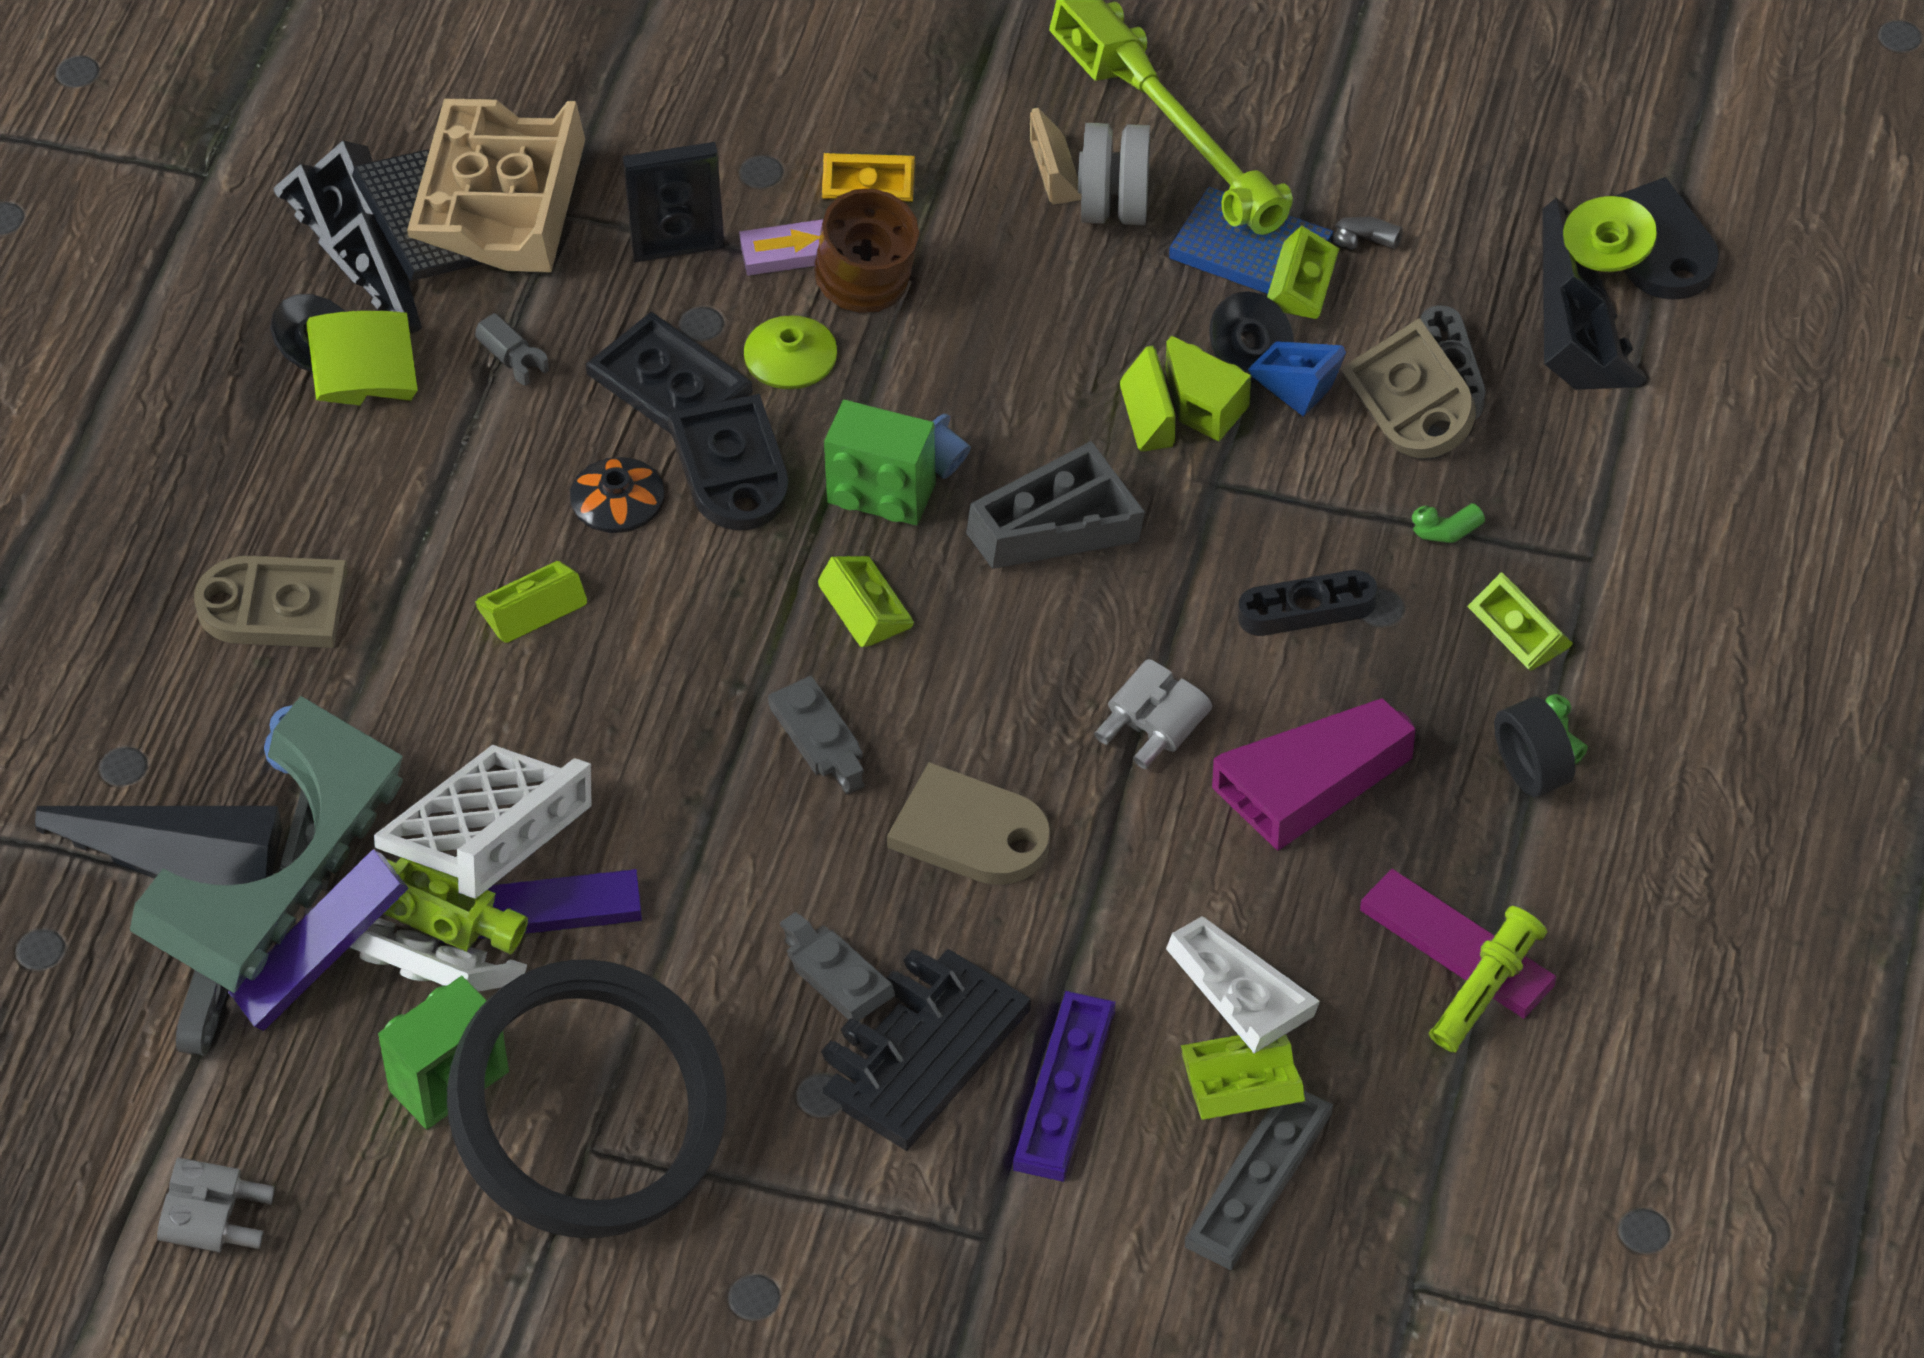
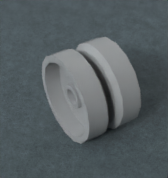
[1078,123,1150,225]

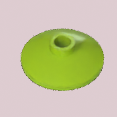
[1563,196,1657,272]
[744,315,837,389]

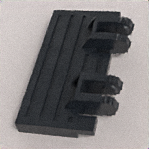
[821,949,1031,1151]

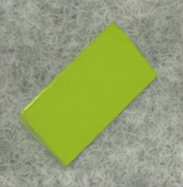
[1267,225,1339,319]
[1120,346,1176,451]
[818,556,914,647]
[475,561,587,643]
[1467,572,1573,671]

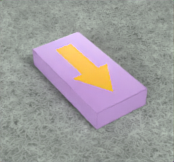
[739,219,823,276]

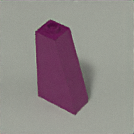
[1212,698,1415,851]

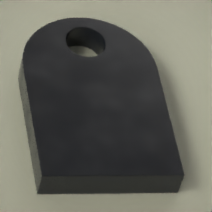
[1608,177,1719,299]
[668,394,788,530]

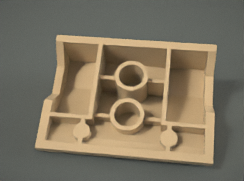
[407,99,585,272]

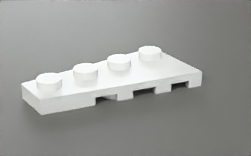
[303,907,527,991]

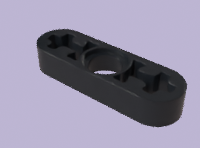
[1238,570,1377,636]

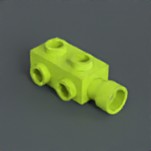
[383,857,528,954]

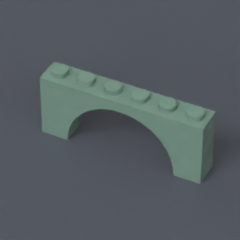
[130,696,403,993]

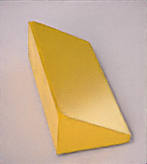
[822,153,916,202]

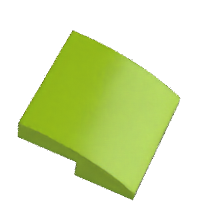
[306,311,418,406]
[1181,1034,1305,1120]

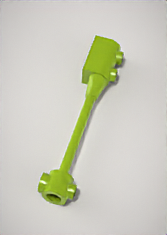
[1049,0,1293,235]

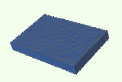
[1169,187,1334,294]

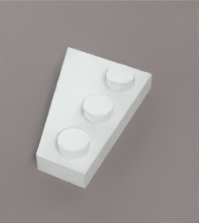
[1166,916,1320,1053]

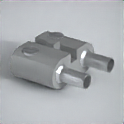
[1094,659,1212,769]
[157,1157,275,1252]

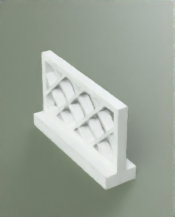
[374,745,592,899]

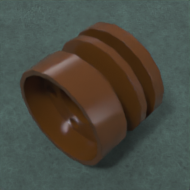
[814,188,919,313]

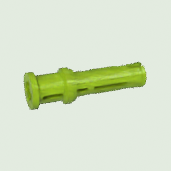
[1428,906,1547,1053]

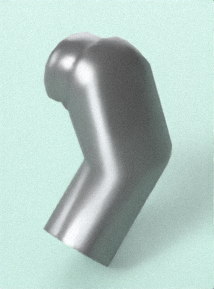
[1333,216,1403,250]

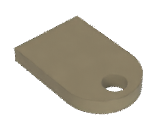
[1340,318,1476,458]
[194,556,348,648]
[887,762,1050,885]

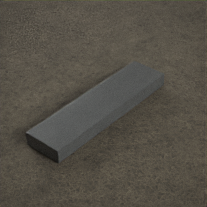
[1185,1091,1333,1270]

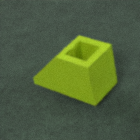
[1166,336,1251,442]

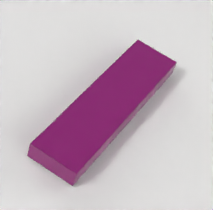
[1360,869,1556,1019]

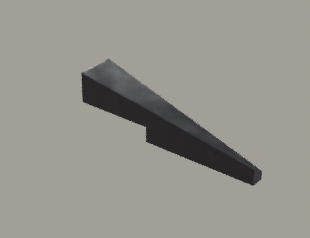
[273,140,422,334]
[1542,197,1647,390]
[35,806,283,885]

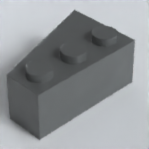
[966,441,1145,569]

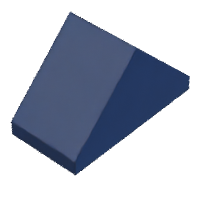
[1248,341,1346,417]

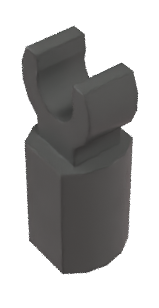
[475,313,549,386]

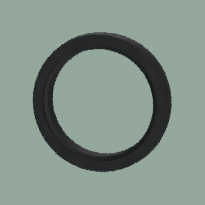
[447,959,727,1238]

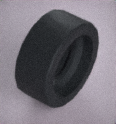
[1494,696,1576,798]

